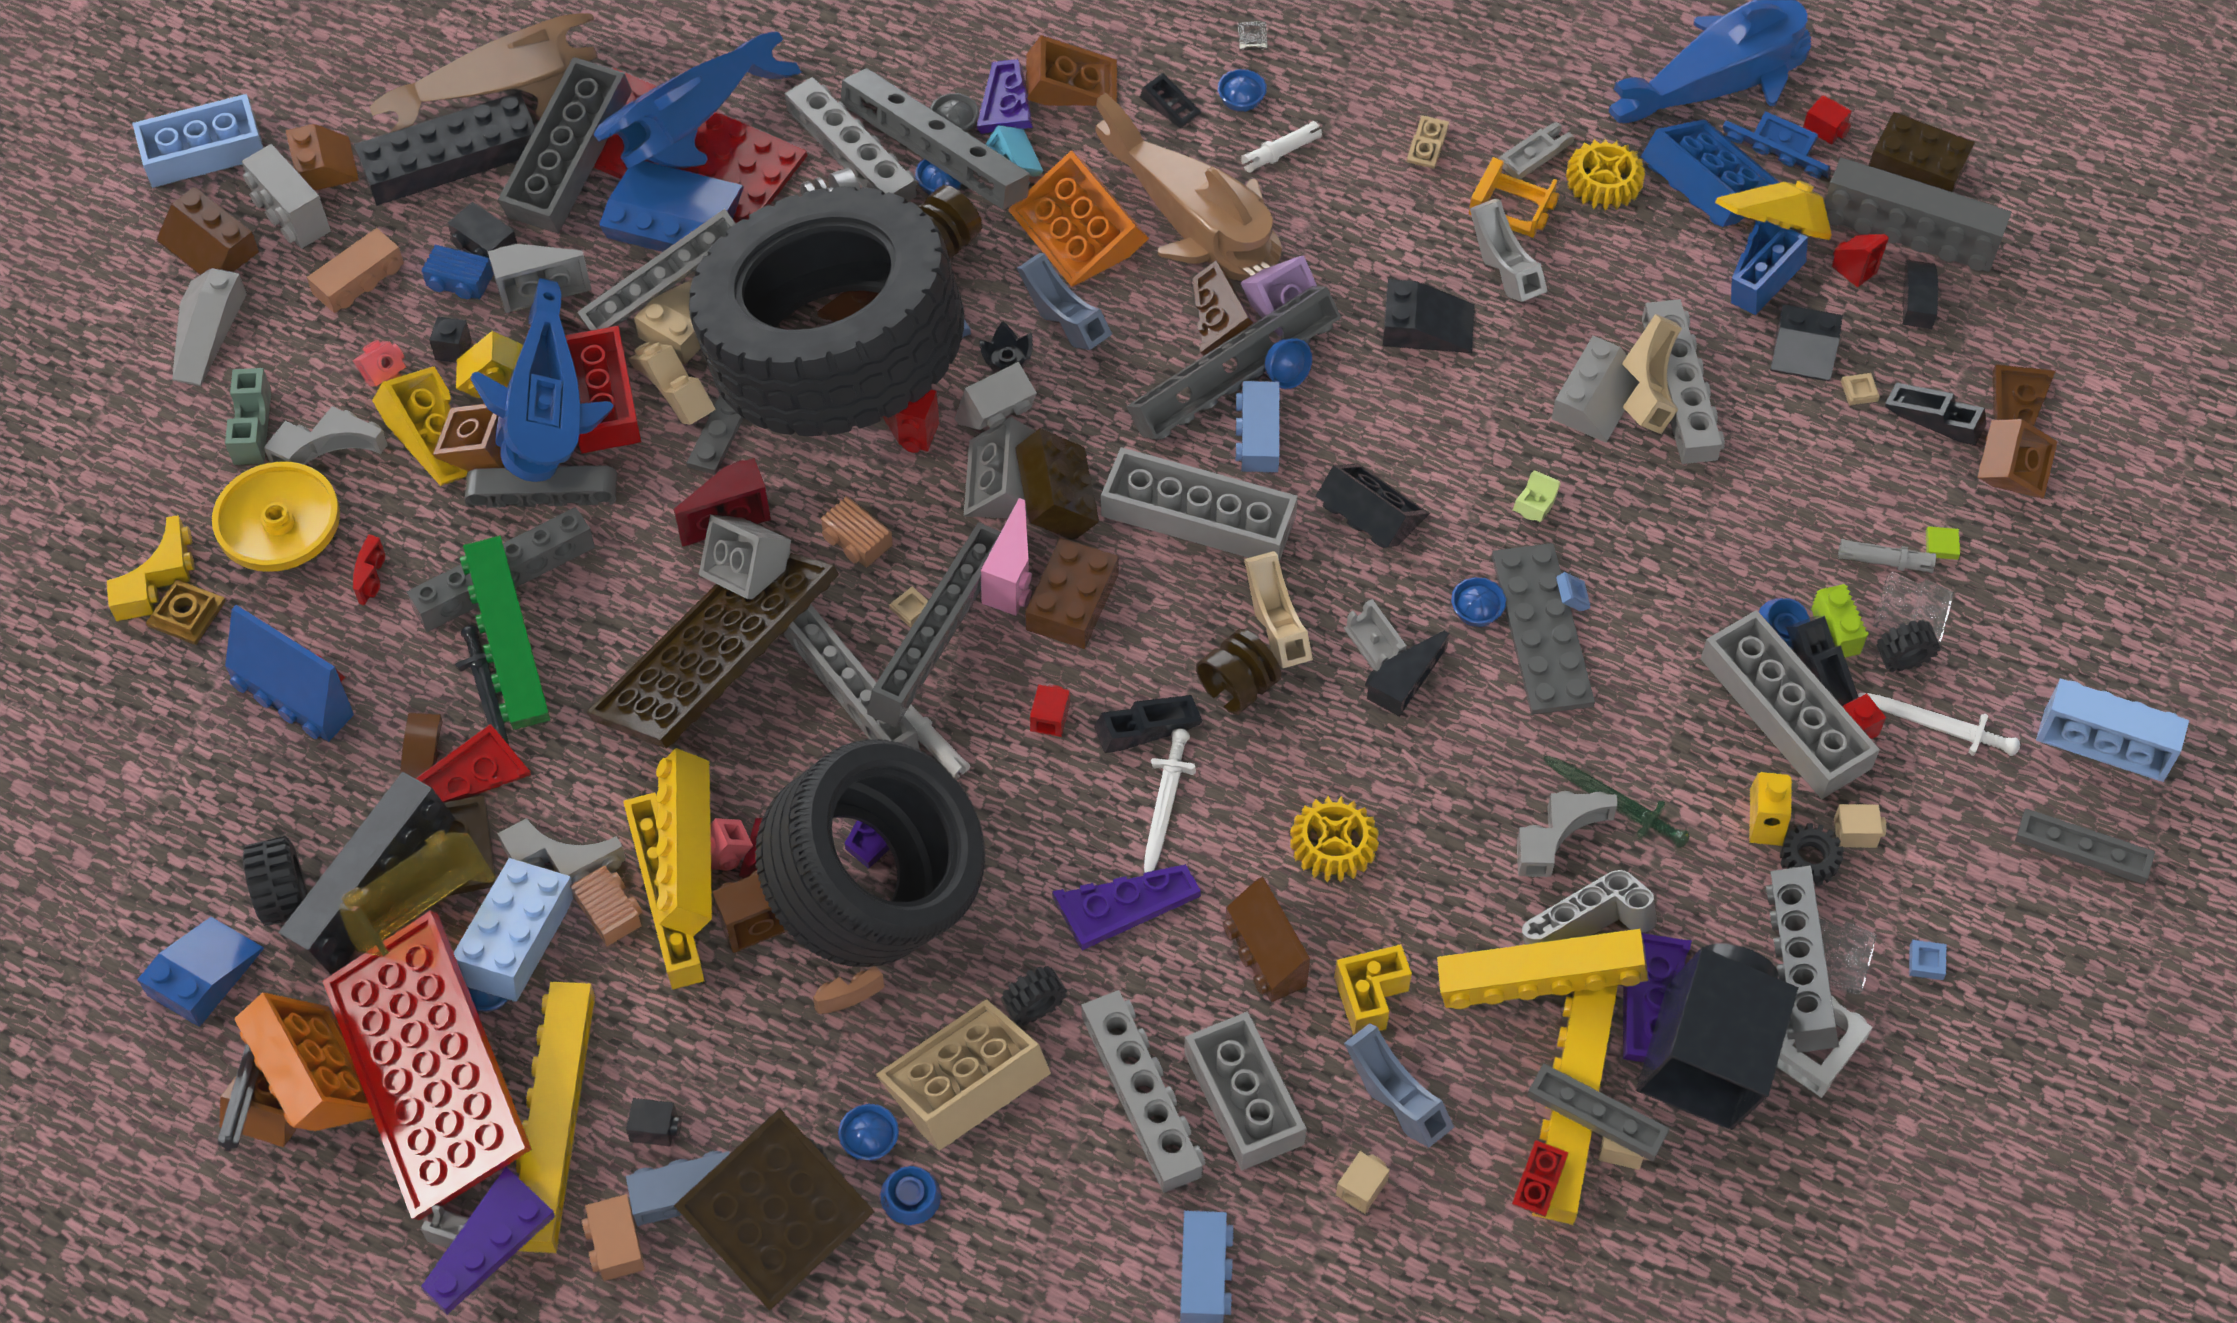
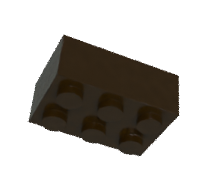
[1869,111,1975,193]
[1015,428,1099,539]

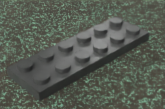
[1492,543,1595,715]

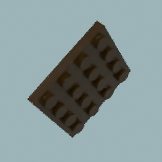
[674,1108,875,1311]

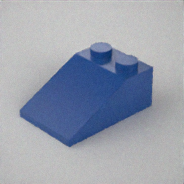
[137,917,264,1027]

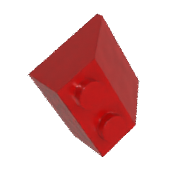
[882,389,939,453]

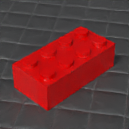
[565,325,642,454]

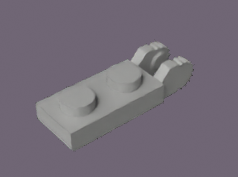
[1499,122,1575,180]

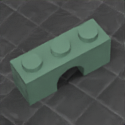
[225,368,272,465]

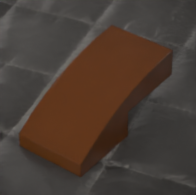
[400,713,443,779]

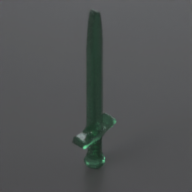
[1544,756,1690,848]

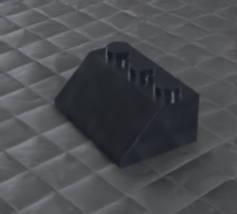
[1315,463,1430,548]

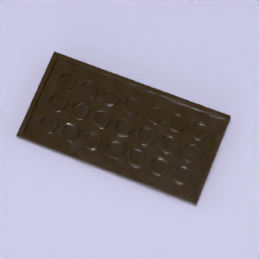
[587,553,839,749]

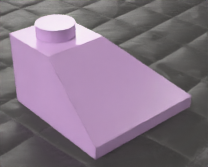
[1240,256,1317,336]

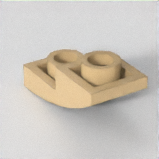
[1407,115,1449,169]

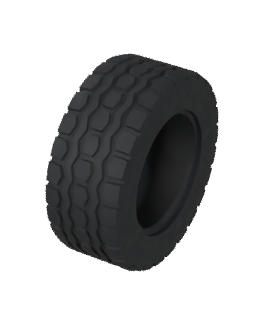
[689,187,965,436]

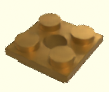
[146,579,226,645]

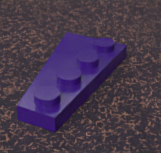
[1052,864,1201,950]
[1623,933,1692,1062]
[421,1167,555,1315]

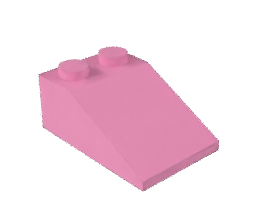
[981,498,1032,616]

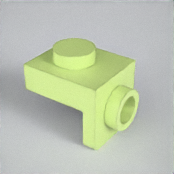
[1513,471,1561,522]

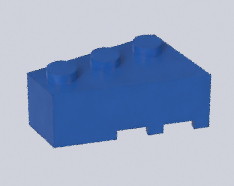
[1731,220,1808,315]

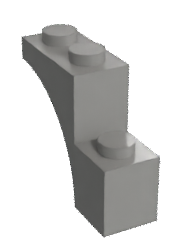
[1470,199,1548,302]
[264,406,387,465]
[1516,791,1617,877]
[497,818,626,885]

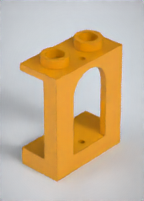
[1469,157,1559,238]

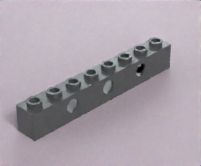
[841,68,1030,210]
[1126,286,1341,440]

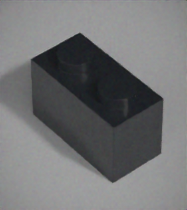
[448,202,518,258]

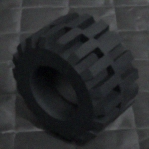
[243,835,307,927]

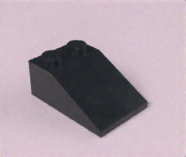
[1383,279,1474,353]

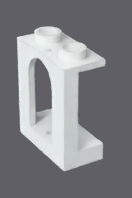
[1777,995,1872,1098]

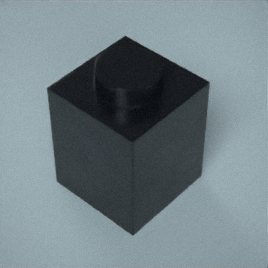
[429,316,472,363]
[626,1098,682,1147]

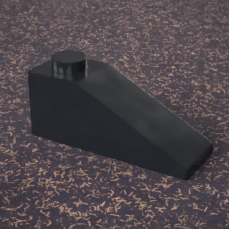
[1365,630,1450,717]

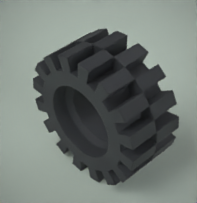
[1876,620,1941,672]
[1780,823,1844,886]
[1001,966,1067,1026]

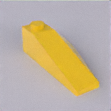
[1715,180,1832,240]

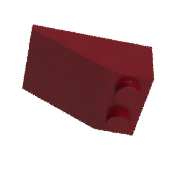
[673,458,771,547]

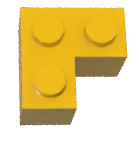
[456,331,523,398]
[1334,944,1412,1036]

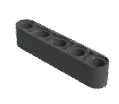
[465,465,618,508]

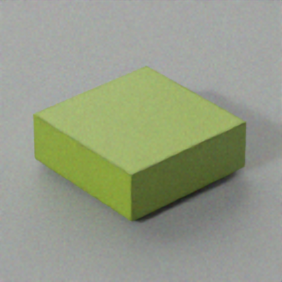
[1926,526,1960,560]

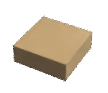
[1841,373,1880,405]
[889,586,928,628]

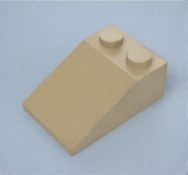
[634,279,701,365]

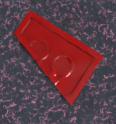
[416,724,531,803]

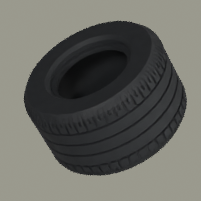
[755,739,986,967]

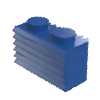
[422,244,494,299]

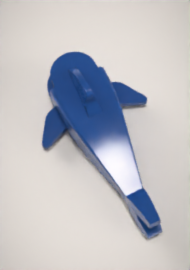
[1609,0,1811,123]
[594,32,802,168]
[471,278,614,482]

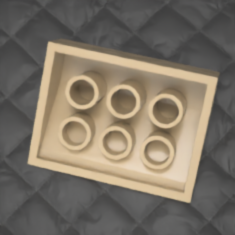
[876,999,1051,1151]

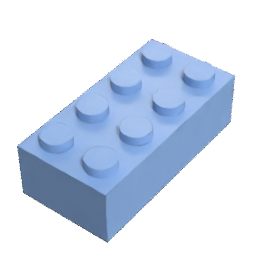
[132,94,263,188]
[2036,678,2189,782]
[454,858,573,1002]

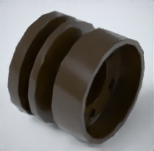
[918,185,983,260]
[1196,628,1282,715]

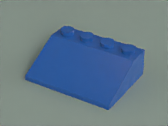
[1641,119,1780,227]
[599,161,744,252]
[225,605,354,742]

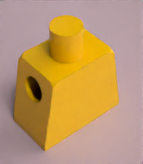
[1749,772,1792,846]

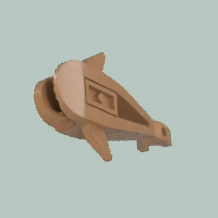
[369,13,598,133]
[1096,92,1282,281]

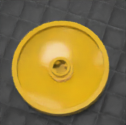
[212,462,340,572]

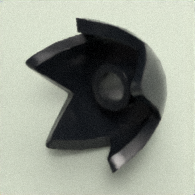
[979,322,1033,372]

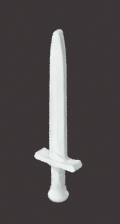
[1858,693,2020,756]
[1144,728,1196,872]

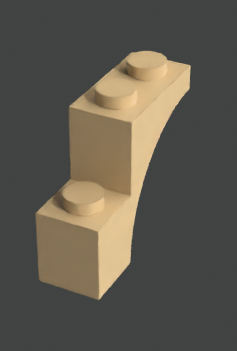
[1622,314,1682,434]
[628,342,716,425]
[1244,551,1313,668]

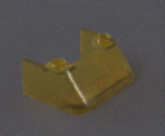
[338,830,496,957]

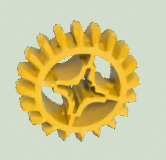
[1566,138,1645,211]
[1290,796,1379,883]

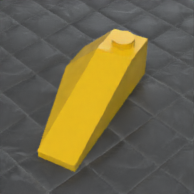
[372,366,468,486]

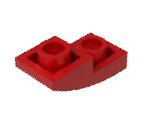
[353,534,385,605]
[1512,1140,1569,1217]

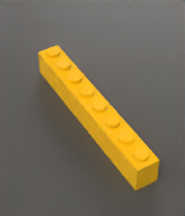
[516,982,595,1253]
[1532,985,1618,1225]

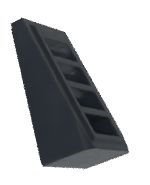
[1139,73,1201,129]

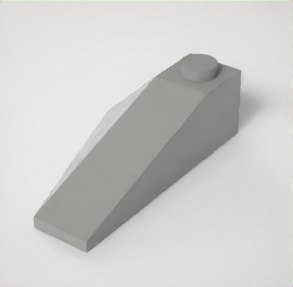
[172,268,247,386]

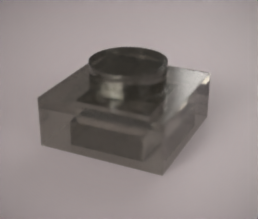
[1237,21,1268,51]

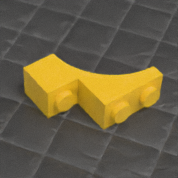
[107,515,195,621]

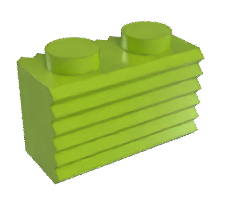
[1811,584,1869,658]

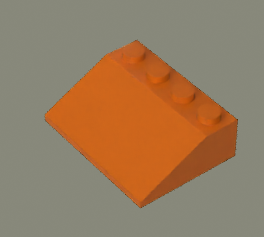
[1008,150,1149,287]
[234,992,374,1131]

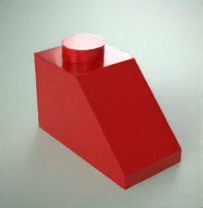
[1831,234,1889,288]

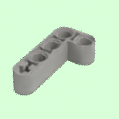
[1522,870,1657,945]

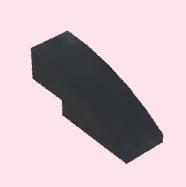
[1902,260,1938,329]
[1885,382,1987,446]
[1786,616,1859,706]
[1094,695,1202,753]

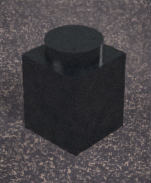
[1636,944,1799,1130]

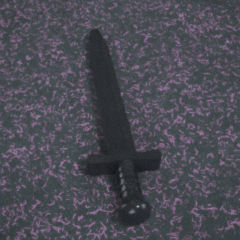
[455,625,509,745]

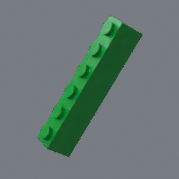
[460,536,551,730]

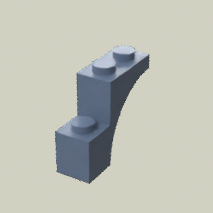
[1017,253,1112,350]
[1344,1023,1454,1148]

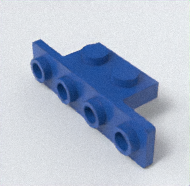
[1723,111,1831,179]

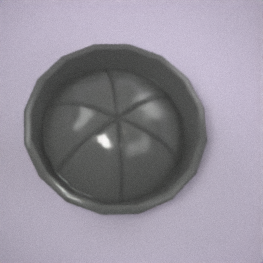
[930,93,979,132]

